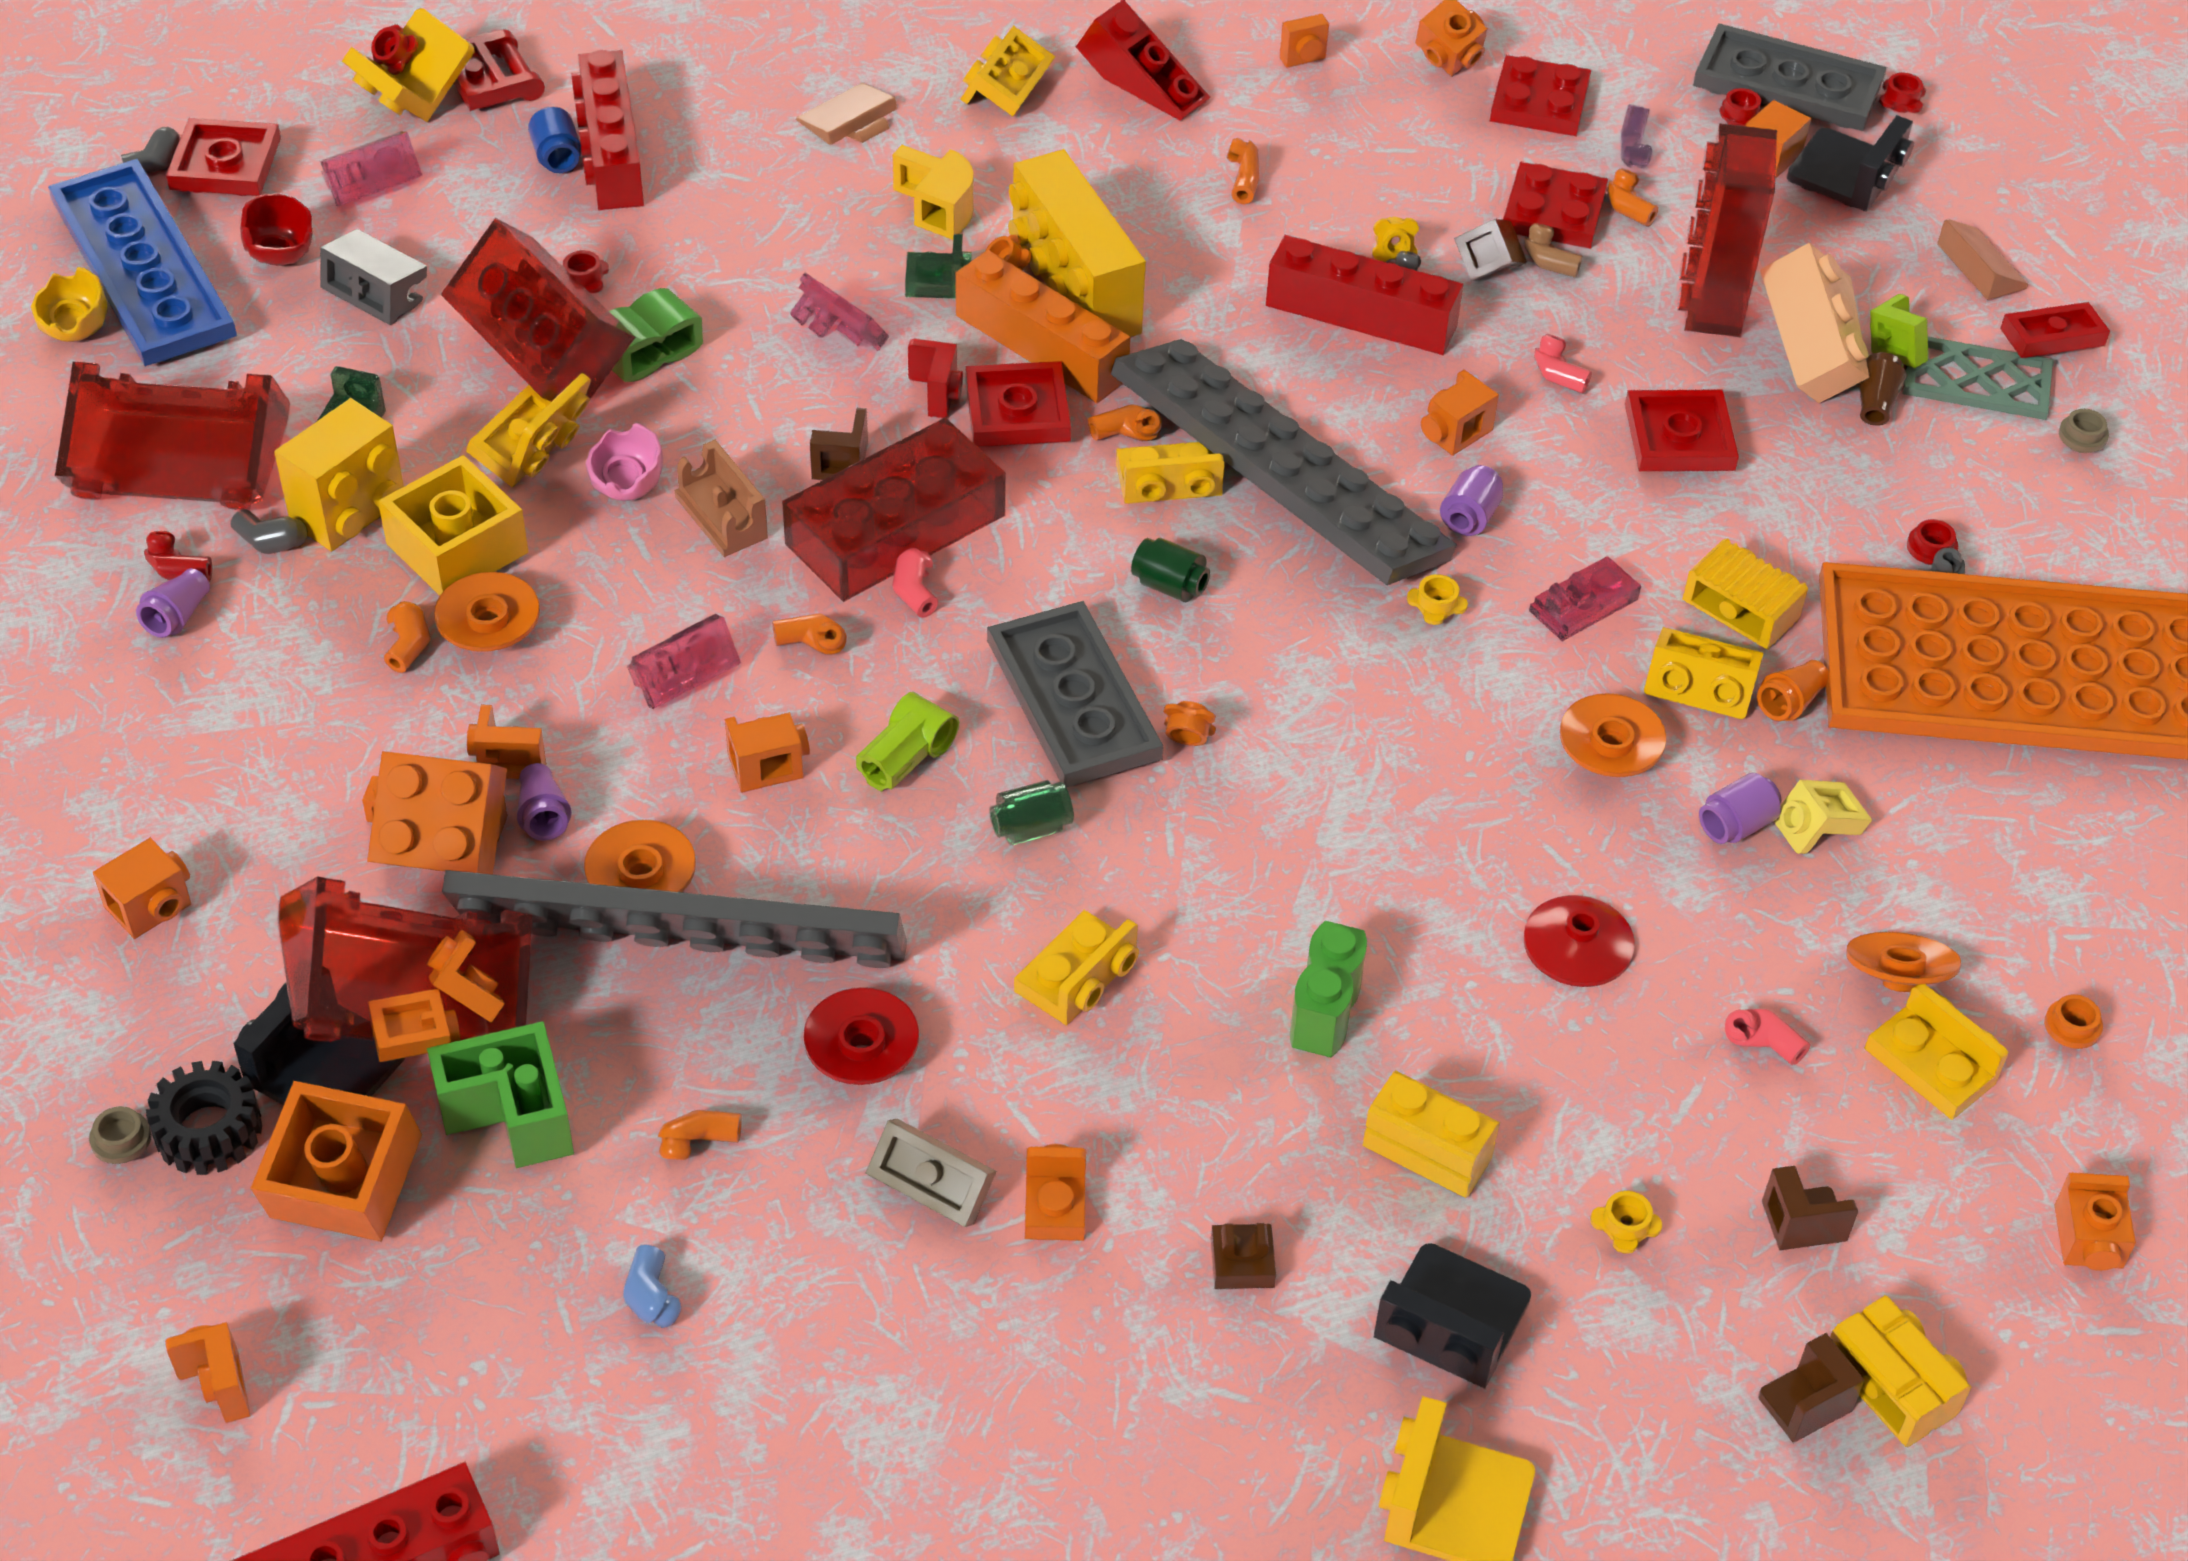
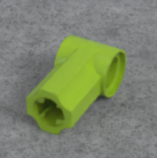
[856,692,960,792]

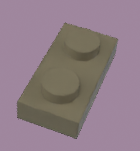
[865,1118,997,1227]

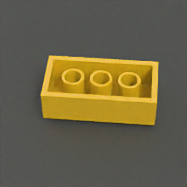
[1008,149,1146,337]

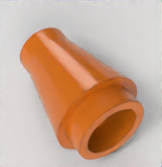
[1757,660,1828,721]

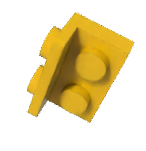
[960,25,1056,117]
[1116,442,1224,504]
[1644,627,1764,719]
[1014,909,1139,1026]
[1864,984,2008,1120]

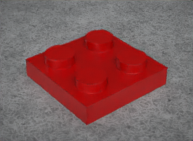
[1490,55,1591,136]
[166,118,281,196]
[1503,162,1608,249]
[965,361,1071,447]
[1625,390,1739,472]

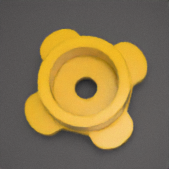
[1372,217,1419,262]
[1407,574,1468,625]
[1590,1191,1662,1254]

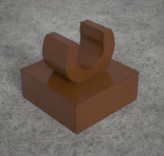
[1211,1223,1276,1289]

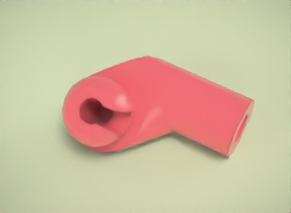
[892,548,938,618]
[1725,1009,1811,1065]

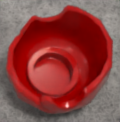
[240,193,313,266]

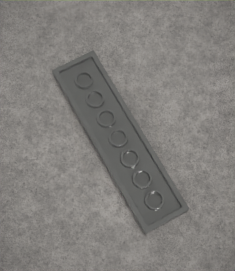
[1111,339,1457,585]
[442,870,907,968]

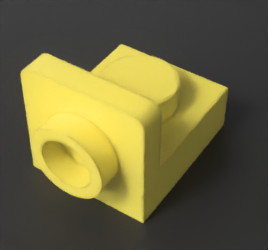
[1774,780,1872,854]

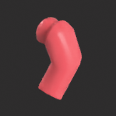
[1534,334,1592,394]

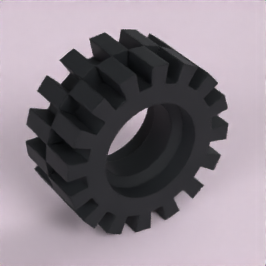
[146,1060,262,1175]

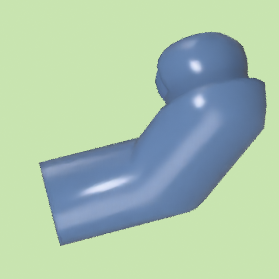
[623,1245,681,1328]

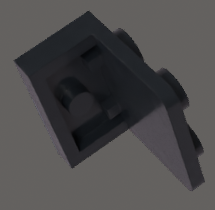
[1787,115,1914,212]
[233,963,405,1106]
[1373,1243,1531,1389]

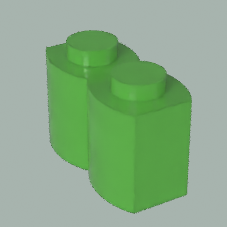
[589,288,703,382]
[1290,921,1367,1058]

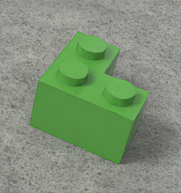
[427,1021,574,1168]

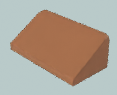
[1937,219,2028,300]

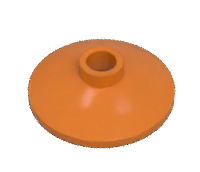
[434,572,540,652]
[1560,693,1666,777]
[584,819,696,892]
[1846,932,1961,992]

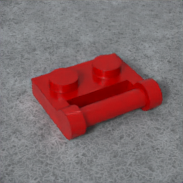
[453,29,545,111]

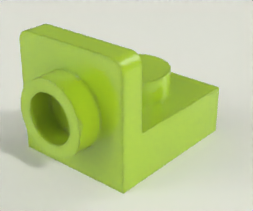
[1870,294,1928,368]

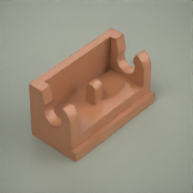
[675,439,768,557]

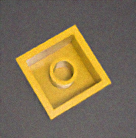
[274,398,404,552]
[378,455,529,596]

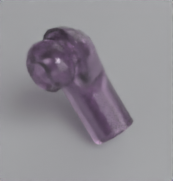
[1620,104,1653,168]

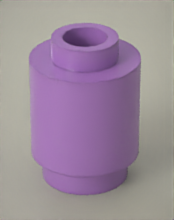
[1440,465,1503,536]
[1699,772,1781,844]

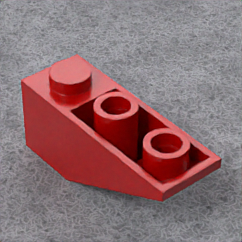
[1075,0,1211,121]

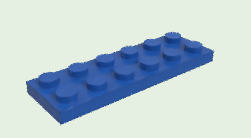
[48,159,237,366]

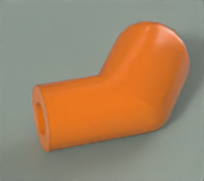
[1227,138,1260,204]
[1607,168,1659,227]
[1088,404,1162,441]
[384,601,431,673]
[772,613,847,655]
[657,1110,742,1160]

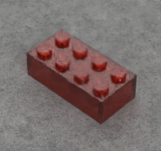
[1677,123,1777,338]
[440,217,635,402]
[782,417,1006,602]

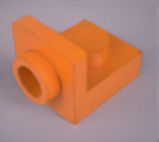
[467,704,547,779]
[427,930,505,1023]
[368,989,460,1062]
[1025,1144,1086,1241]
[165,1322,251,1423]

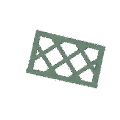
[1902,337,2054,420]

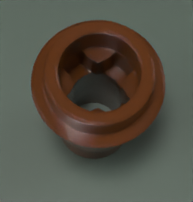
[1859,352,1907,426]

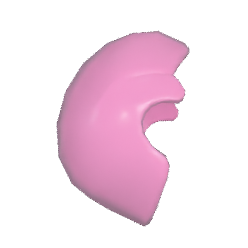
[586,423,663,501]

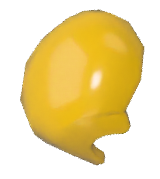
[31,267,108,342]

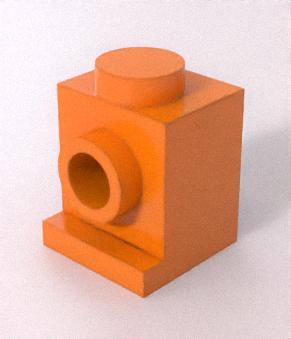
[1421,369,1499,456]
[725,712,810,793]
[2054,1172,2136,1271]

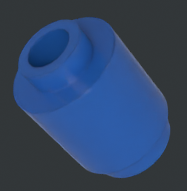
[528,107,581,173]

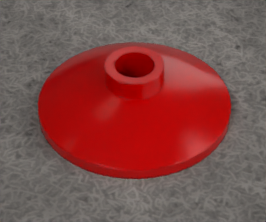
[1523,895,1635,987]
[804,988,919,1085]

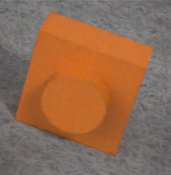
[1279,13,1329,68]

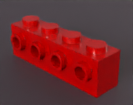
[571,50,644,210]
[1265,235,1464,355]
[231,1462,500,1561]

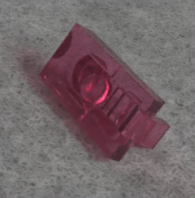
[320,131,423,206]
[790,272,890,351]
[1529,556,1641,642]
[627,614,741,709]

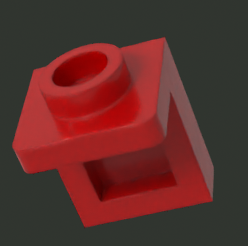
[908,339,963,419]

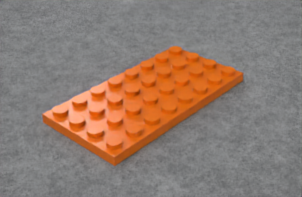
[1819,562,2188,760]

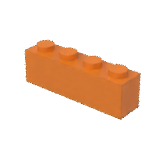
[956,250,1131,403]

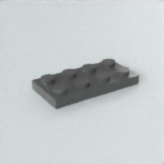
[1693,23,1887,131]
[987,601,1163,788]

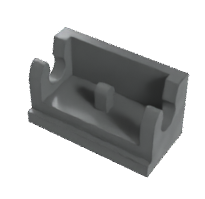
[320,229,427,325]

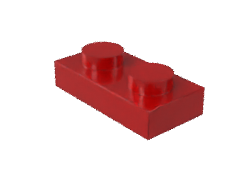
[2000,302,2110,358]

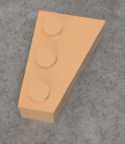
[1760,242,1869,403]

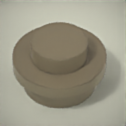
[2059,409,2109,453]
[89,1106,151,1164]

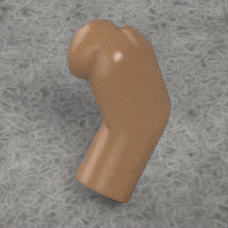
[1524,223,1582,278]

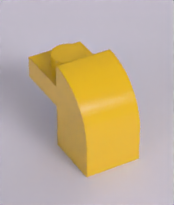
[893,144,974,240]

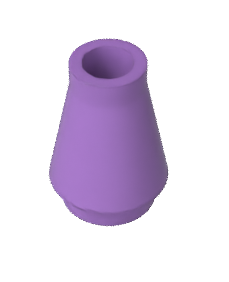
[136,568,210,638]
[517,763,572,841]

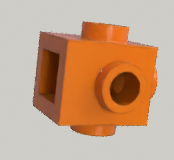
[1415,0,1488,77]

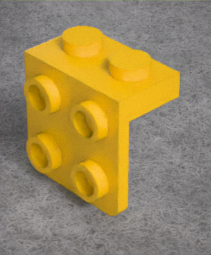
[342,8,474,122]
[466,373,591,488]
[1378,1396,1535,1561]

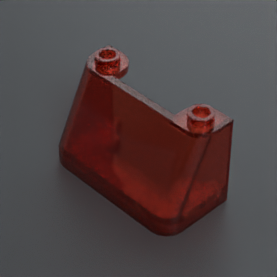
[55,362,290,510]
[277,876,532,1041]

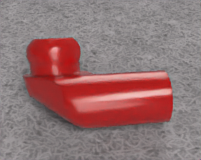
[144,531,213,582]

